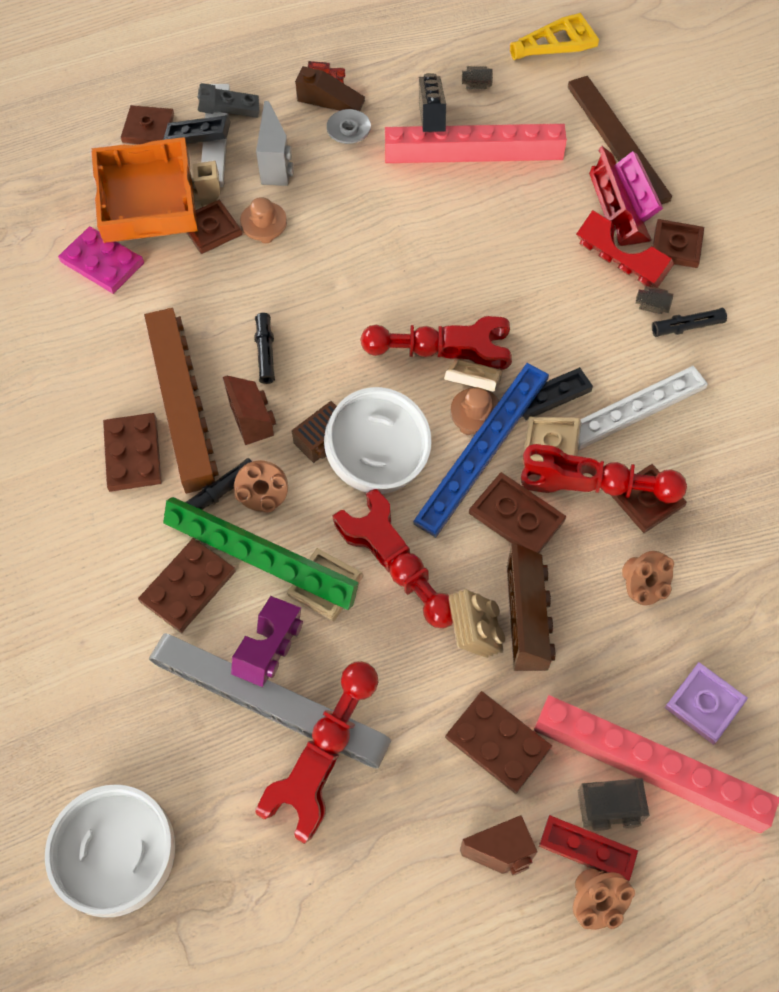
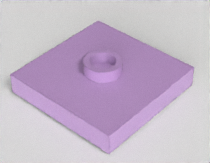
[664,662,748,745]

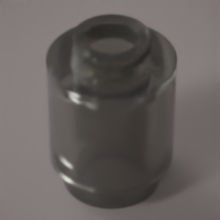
[462,66,493,89]
[635,285,673,314]

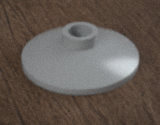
[327,109,371,144]

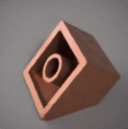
[223,375,276,445]
[460,815,538,876]

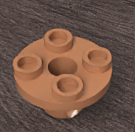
[240,197,287,243]
[450,387,499,435]
[234,460,288,513]
[622,551,674,605]
[573,869,635,930]

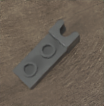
[197,83,259,118]

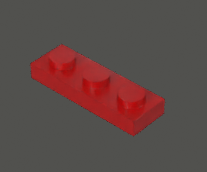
[538,815,638,882]

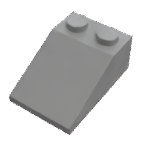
[256,101,294,186]

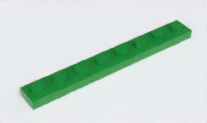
[163,497,359,610]

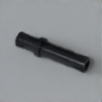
[652,308,727,337]
[254,313,275,384]
[185,458,252,510]

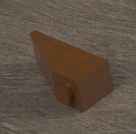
[295,66,365,111]

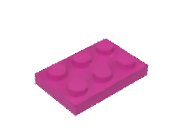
[58,226,144,294]

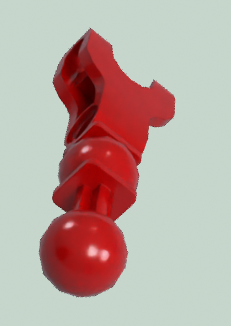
[360,316,512,370]
[521,444,687,504]
[332,489,453,629]
[256,661,379,844]

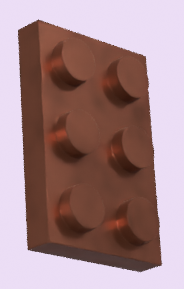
[103,413,162,492]
[469,472,566,553]
[138,538,236,633]
[445,691,552,794]

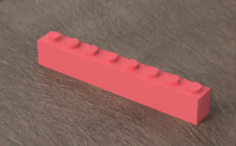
[385,124,567,163]
[534,695,779,833]

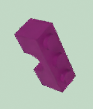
[231,596,303,687]

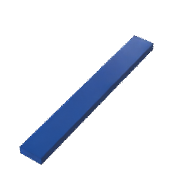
[413,363,549,538]

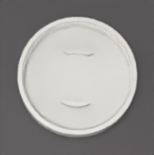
[324,387,431,494]
[45,785,175,918]

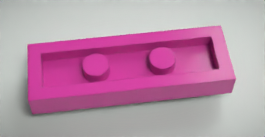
[614,151,663,222]

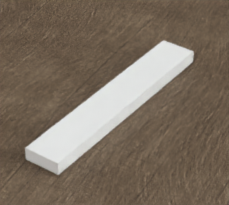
[201,84,230,187]
[578,365,708,450]

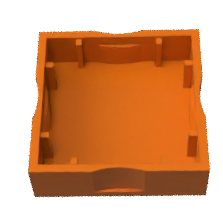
[91,137,198,243]

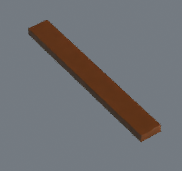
[568,75,672,204]

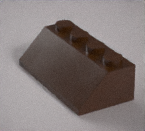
[506,544,556,671]

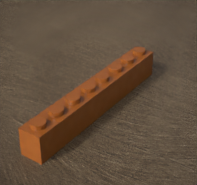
[144,307,219,494]

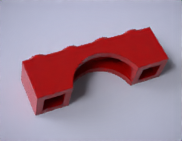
[576,210,674,288]

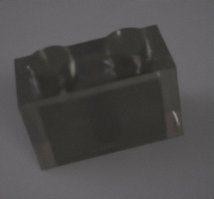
[577,778,650,831]

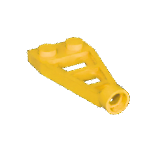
[510,13,599,60]

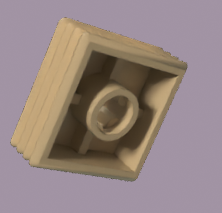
[449,588,505,658]

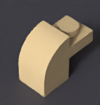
[192,161,220,207]

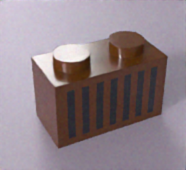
[291,401,337,463]

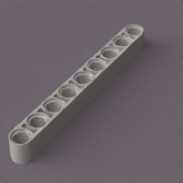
[149,633,391,768]

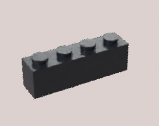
[419,73,446,132]

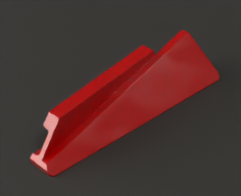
[589,146,652,246]

